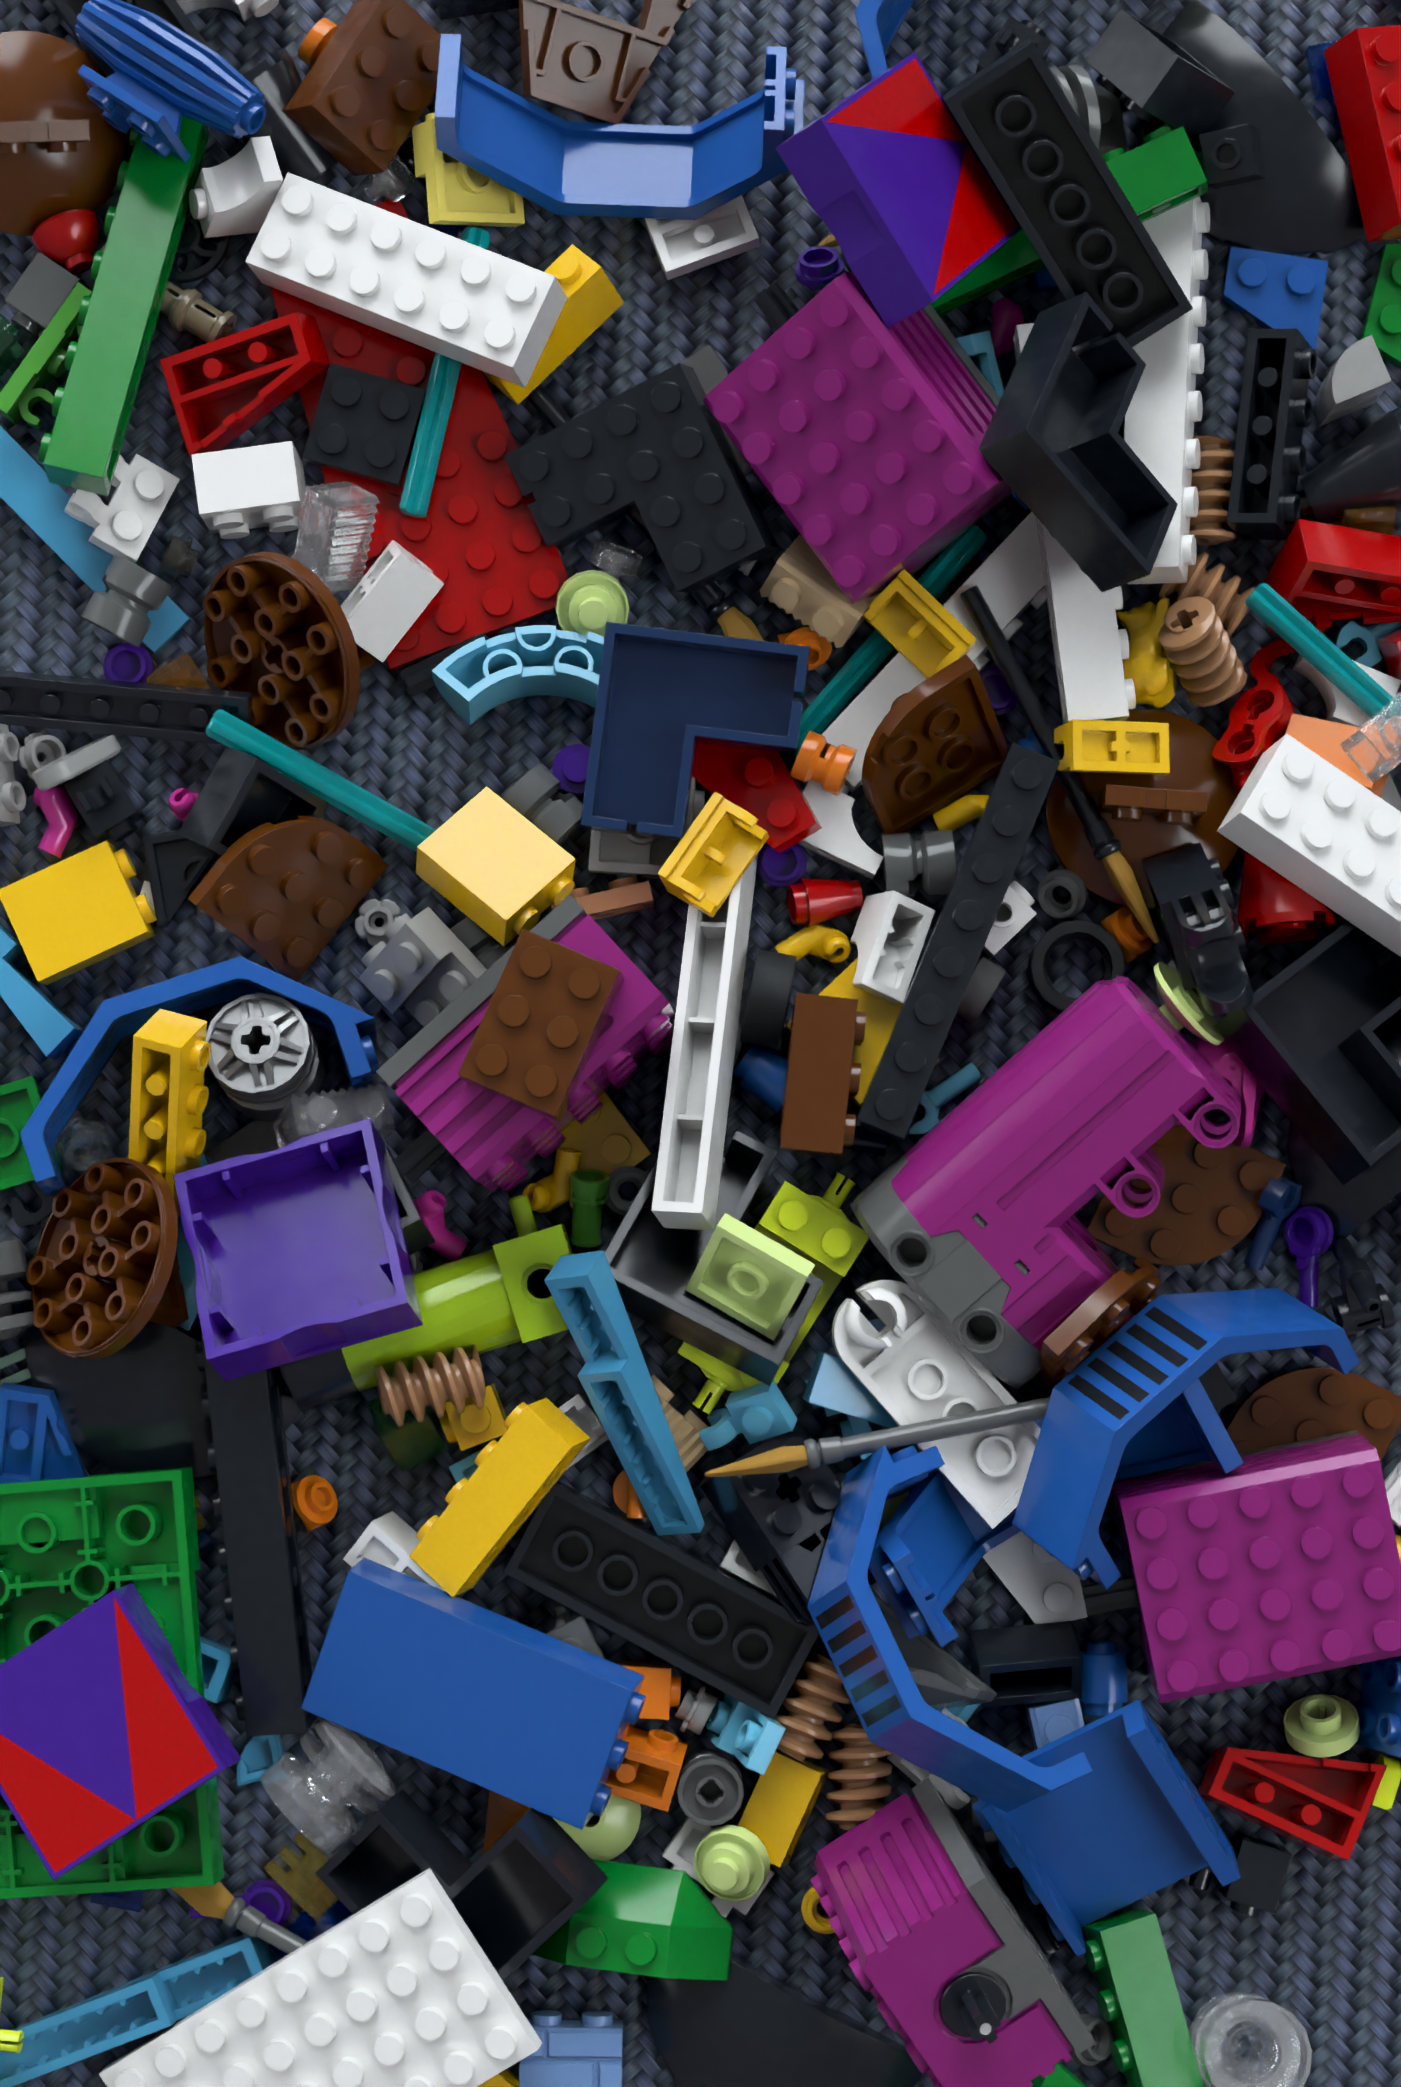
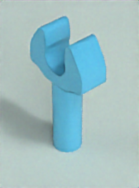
[1334,621,1401,668]
[908,1062,983,1135]

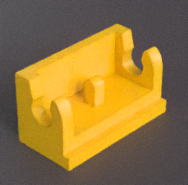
[863,569,977,679]
[1054,719,1170,775]
[658,792,769,918]
[738,1750,829,1868]

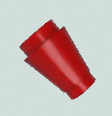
[786,878,863,928]

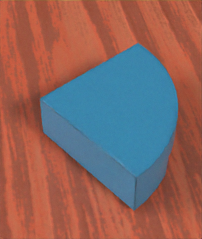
[237,1734,289,1786]

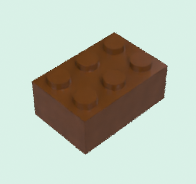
[283,0,441,176]
[458,928,624,1122]
[778,993,866,1157]

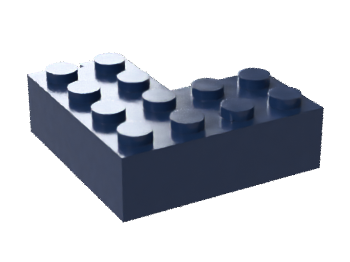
[580,622,810,841]

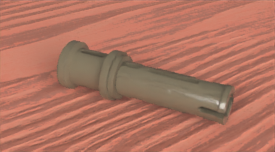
[100,244,237,343]

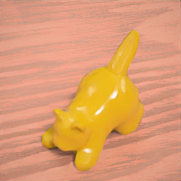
[1116,598,1177,709]

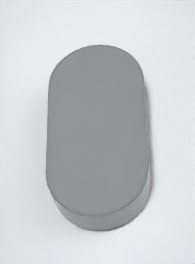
[31,734,122,791]

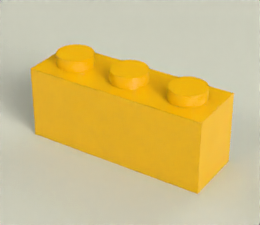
[483,244,624,405]

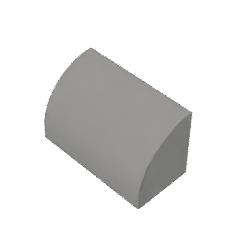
[1315,335,1392,427]

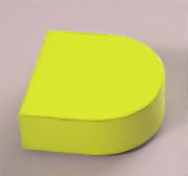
[1371,1755,1401,1811]

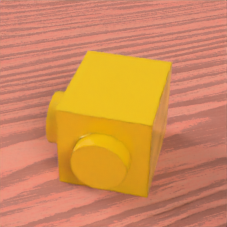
[439,1383,508,1451]

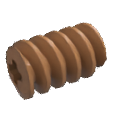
[1189,436,1235,545]
[1143,551,1255,637]
[1158,596,1248,707]
[374,1344,486,1427]
[774,1650,851,1764]
[825,1723,892,1831]

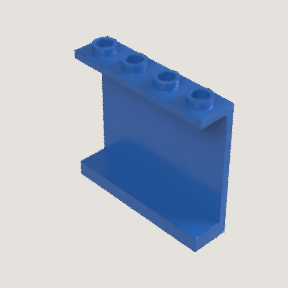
[973,1699,1241,1956]

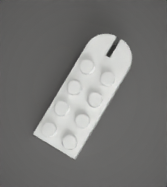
[832,1279,1041,1529]

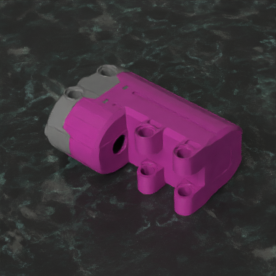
[850,976,1242,1390]

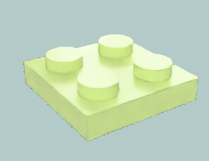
[685,1213,815,1341]

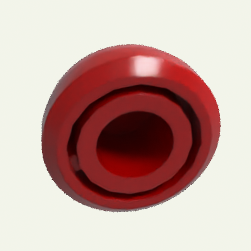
[32,209,100,275]

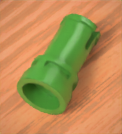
[569,1169,610,1248]

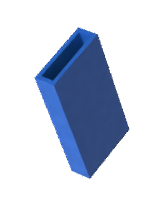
[301,1557,646,1830]

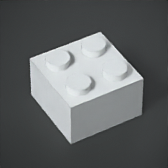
[191,441,310,539]

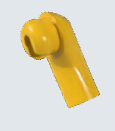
[933,795,989,831]
[774,924,851,963]
[522,1148,582,1213]

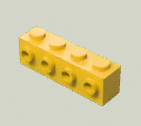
[128,1009,211,1218]
[409,1398,591,1598]

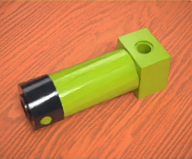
[279,1194,573,1411]

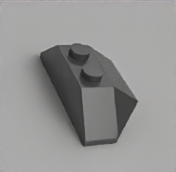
[873,1594,997,1710]

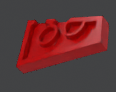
[693,742,822,854]

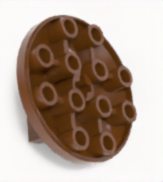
[0,31,127,236]
[203,552,375,750]
[1045,709,1239,909]
[26,1158,189,1361]

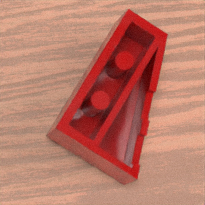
[160,312,330,457]
[1263,519,1401,632]
[1198,1747,1387,1861]

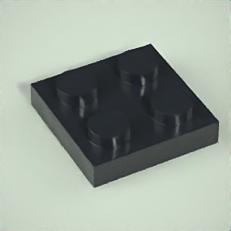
[302,363,426,489]

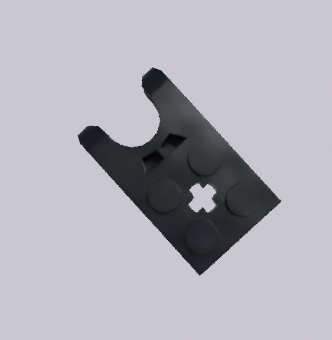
[1142,842,1254,1016]
[700,1421,876,1626]

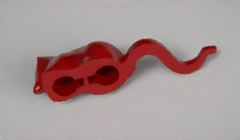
[1212,621,1325,793]

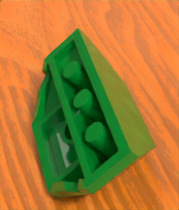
[531,1859,734,1981]

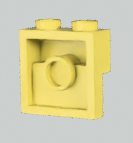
[412,113,525,227]

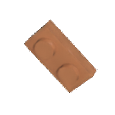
[551,876,654,921]

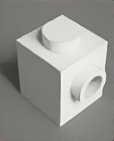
[982,880,1037,959]

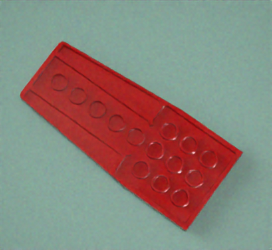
[270,198,569,672]

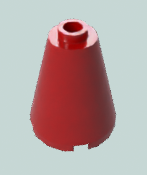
[1236,851,1338,945]

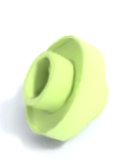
[555,570,629,637]
[1283,1694,1360,1758]
[694,1824,770,1902]

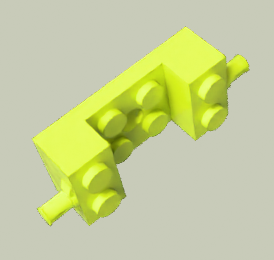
[677,1172,869,1415]

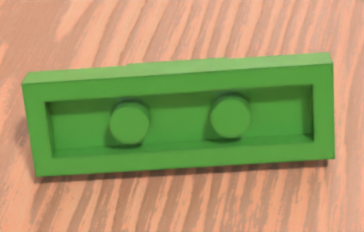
[0,282,92,429]

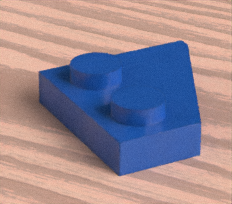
[1221,246,1328,351]
[0,1383,87,1483]

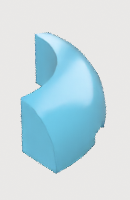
[432,625,604,725]

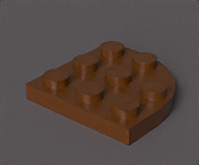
[862,654,1009,834]
[188,816,389,982]
[1086,1124,1286,1265]
[1036,1257,1162,1393]
[1225,1367,1401,1463]

